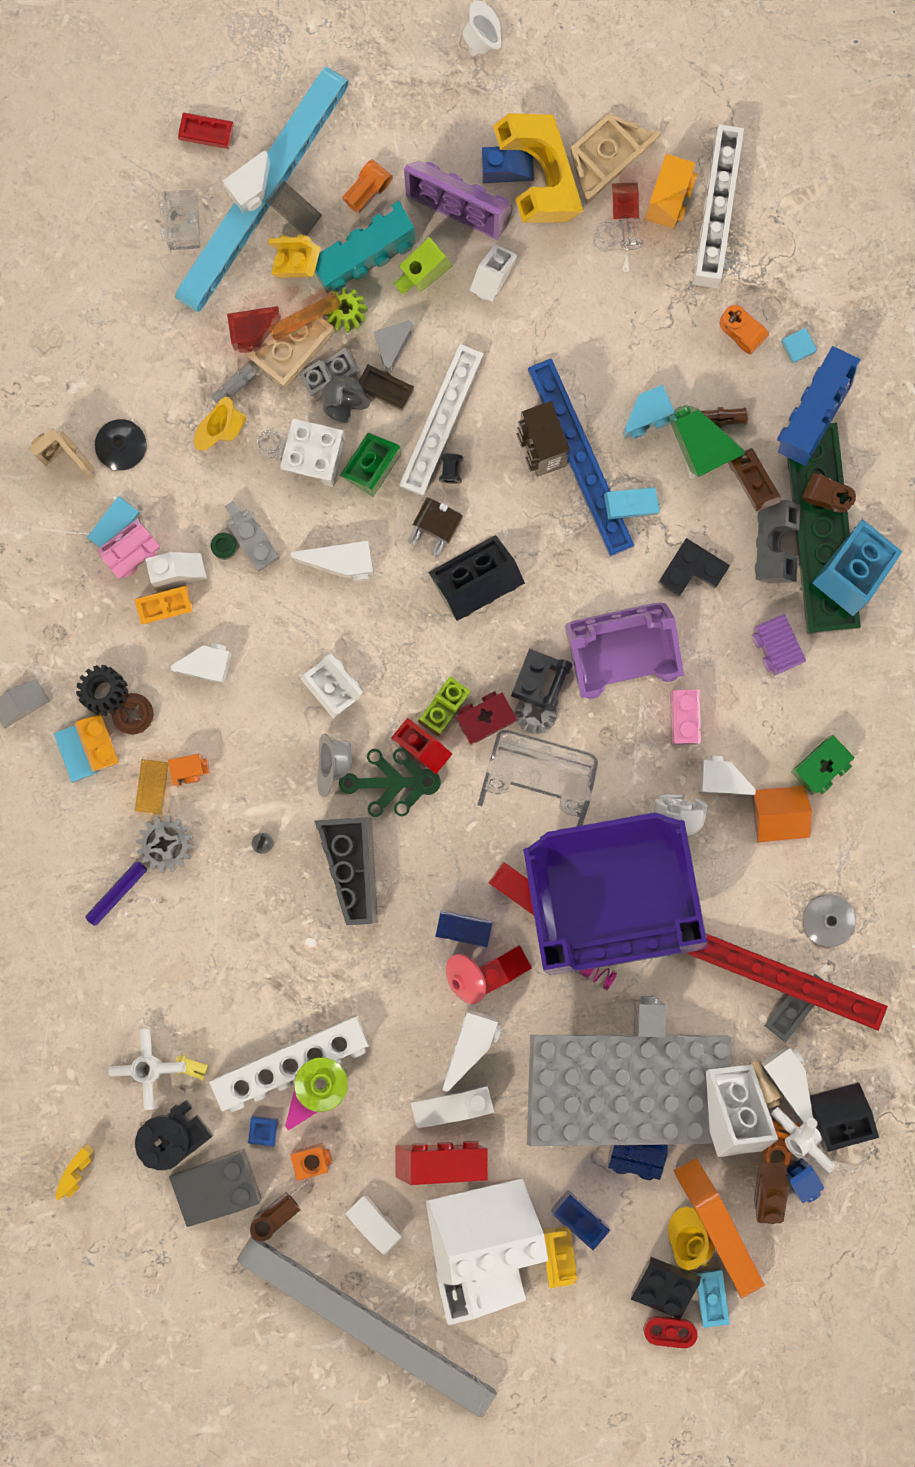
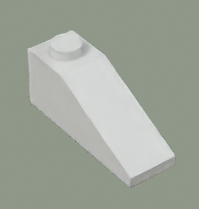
[291,541,374,582]
[761,1046,813,1124]
[411,1083,494,1129]

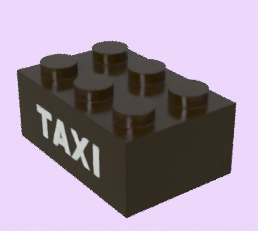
[516,401,570,477]

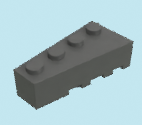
[315,817,378,925]

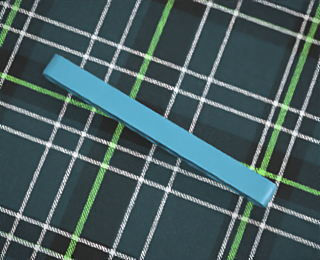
[175,66,349,312]

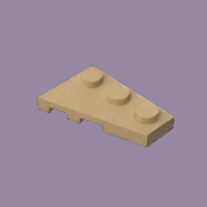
[246,312,336,389]

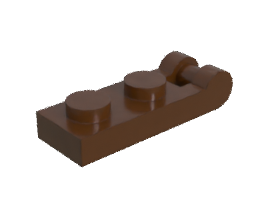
[728,448,781,512]

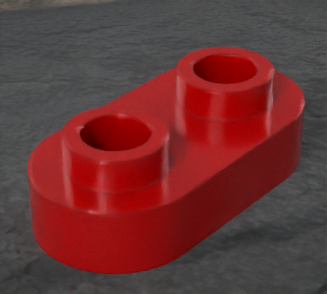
[643,1316,698,1349]

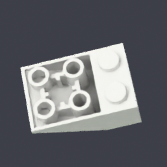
[435,1269,526,1325]

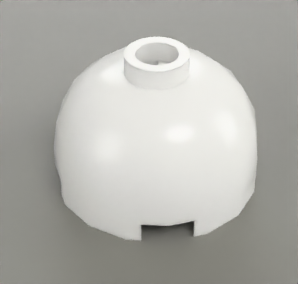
[654,794,708,836]

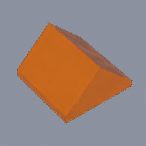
[752,786,812,842]

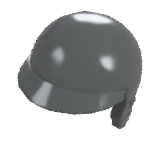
[322,376,371,423]

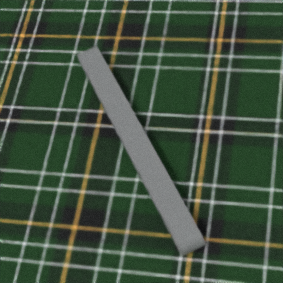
[237,1236,497,1417]

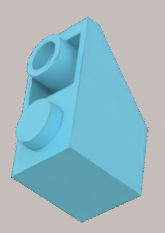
[623,385,675,439]

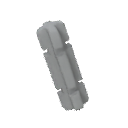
[212,364,256,404]

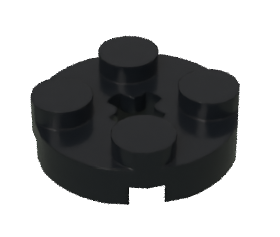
[135,1115,190,1171]

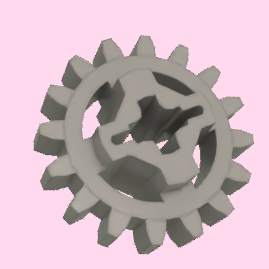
[136,816,194,873]

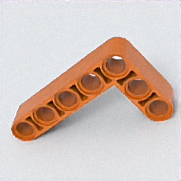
[673,1158,765,1299]

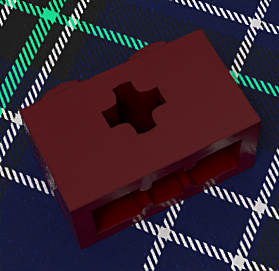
[456,691,517,746]

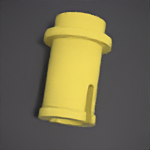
[175,1054,208,1081]

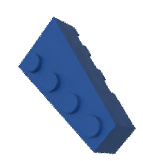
[777,346,861,466]

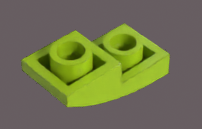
[418,676,471,736]

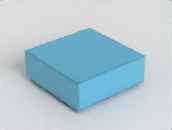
[781,328,817,364]

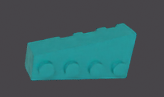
[314,201,416,294]

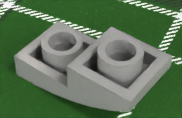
[299,348,360,396]

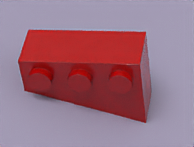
[395,1141,488,1185]

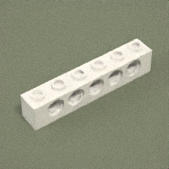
[692,124,744,288]
[209,1015,370,1113]

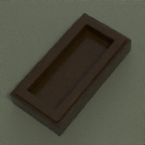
[359,364,414,411]

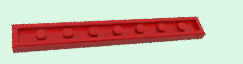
[686,933,888,1031]

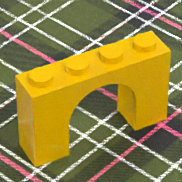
[493,113,584,223]

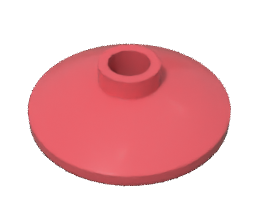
[446,954,486,1004]

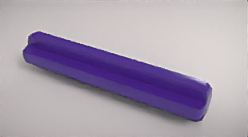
[85,861,147,926]

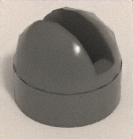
[252,833,273,854]

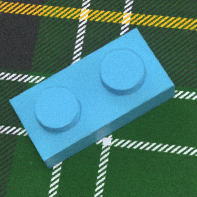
[695,1268,730,1328]

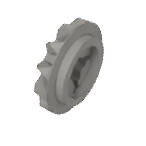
[515,693,557,734]

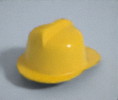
[194,397,247,451]
[668,1206,714,1270]

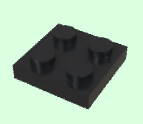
[631,1257,701,1319]

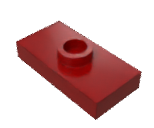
[178,112,234,149]

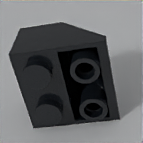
[809,1082,879,1152]

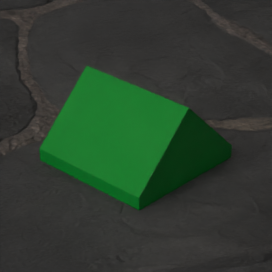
[340,433,401,497]

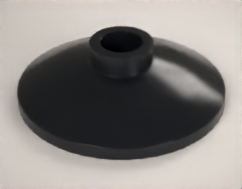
[95,419,147,471]

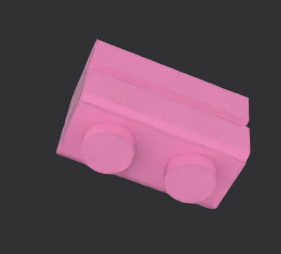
[97,518,160,580]
[670,690,701,745]

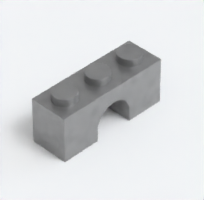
[755,500,800,584]

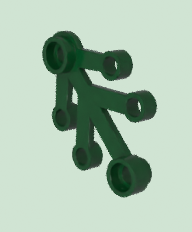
[339,748,441,817]

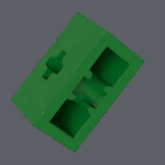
[791,735,855,795]

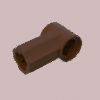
[250,1192,301,1242]

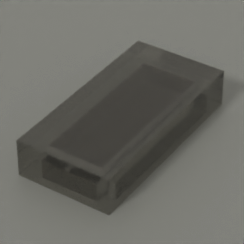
[266,180,322,235]

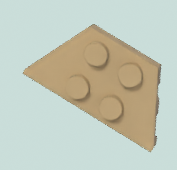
[570,113,661,203]

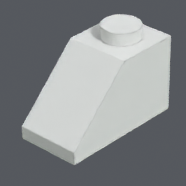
[222,150,270,214]
[469,244,518,302]
[145,552,207,592]
[171,643,232,684]
[699,756,756,796]

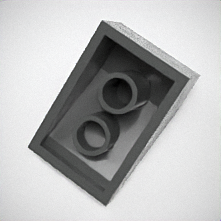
[169,1149,262,1227]

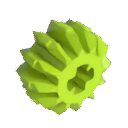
[324,287,368,333]

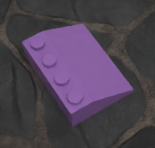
[404,161,512,240]

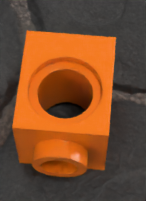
[290,1143,333,1181]

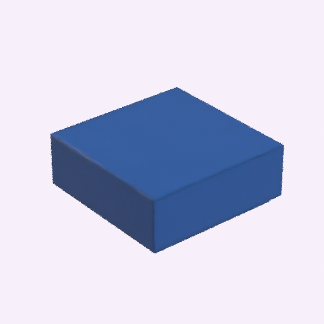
[248,1116,278,1147]

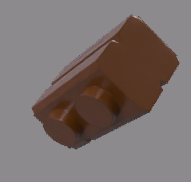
[754,1163,789,1224]

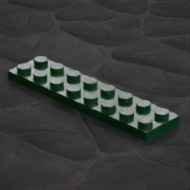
[786,422,861,634]

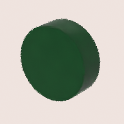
[210,533,237,560]

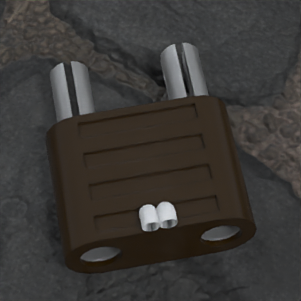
[407,497,463,557]

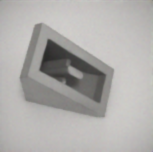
[374,320,414,374]
[0,679,50,729]

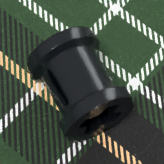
[439,453,464,484]

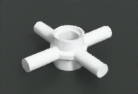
[108,1029,186,1110]
[771,1107,836,1173]

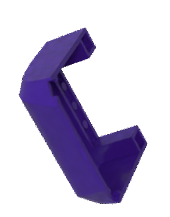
[523,812,709,975]

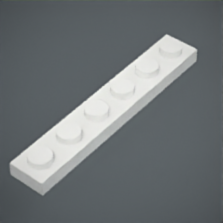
[399,344,483,497]

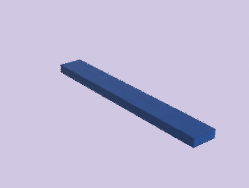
[528,358,635,557]

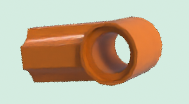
[342,159,393,214]

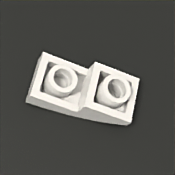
[345,1195,404,1255]

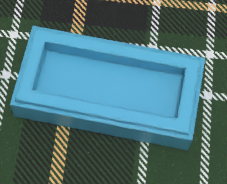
[604,487,660,520]
[87,496,140,547]
[54,725,98,783]

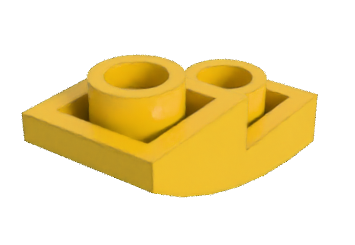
[55,1144,95,1201]

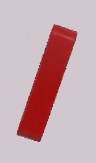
[488,862,534,916]

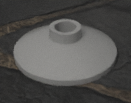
[803,894,856,947]

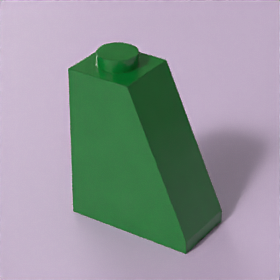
[668,405,745,477]

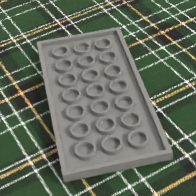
[527,1035,732,1146]

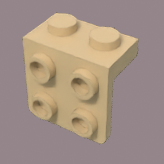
[29,428,95,480]

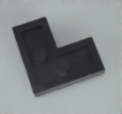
[658,538,730,596]

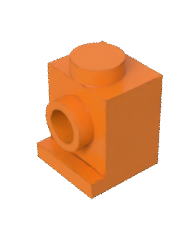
[168,753,210,787]

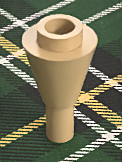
[749,1060,784,1109]

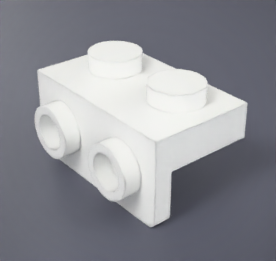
[300,653,363,719]

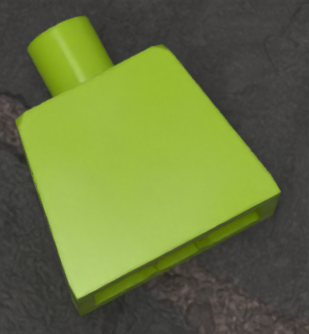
[393,237,453,295]

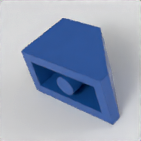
[481,146,534,183]
[786,1158,824,1203]

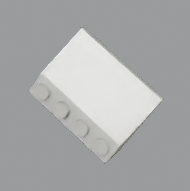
[426,1179,548,1285]

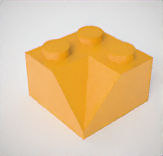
[645,154,697,229]

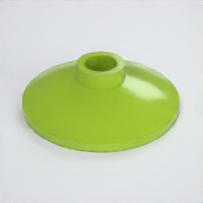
[294,1057,348,1112]

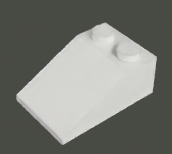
[442,1009,501,1092]
[706,1065,778,1157]

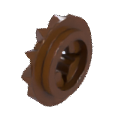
[112,693,154,735]

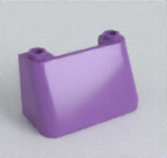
[565,603,684,699]

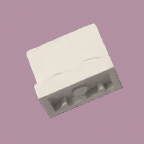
[280,419,346,487]

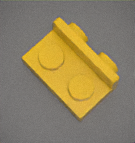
[268,235,321,278]

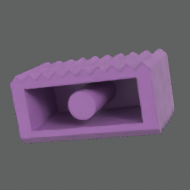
[752,614,806,676]

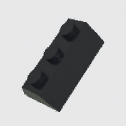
[428,535,525,621]

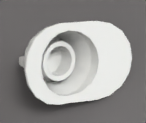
[462,0,501,56]

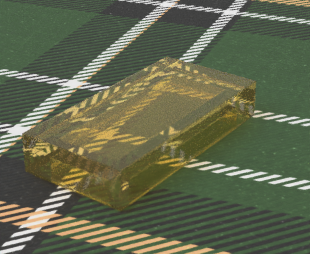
[135,759,169,814]

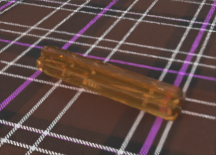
[269,294,341,340]

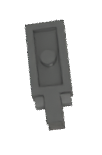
[764,974,823,1043]

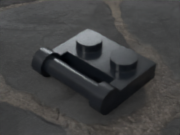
[511,648,573,712]

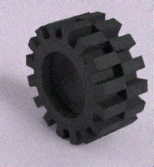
[76,665,128,716]

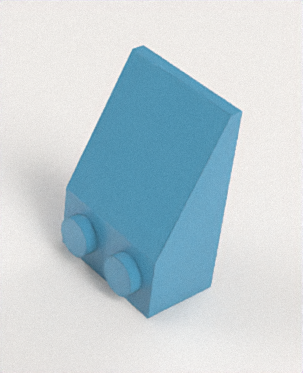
[812,519,903,616]

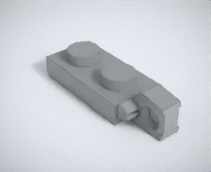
[225,501,280,572]

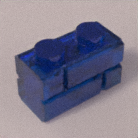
[435,910,493,947]
[608,1144,668,1180]
[551,1190,610,1250]

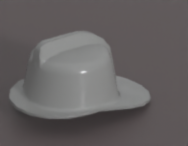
[317,733,352,797]

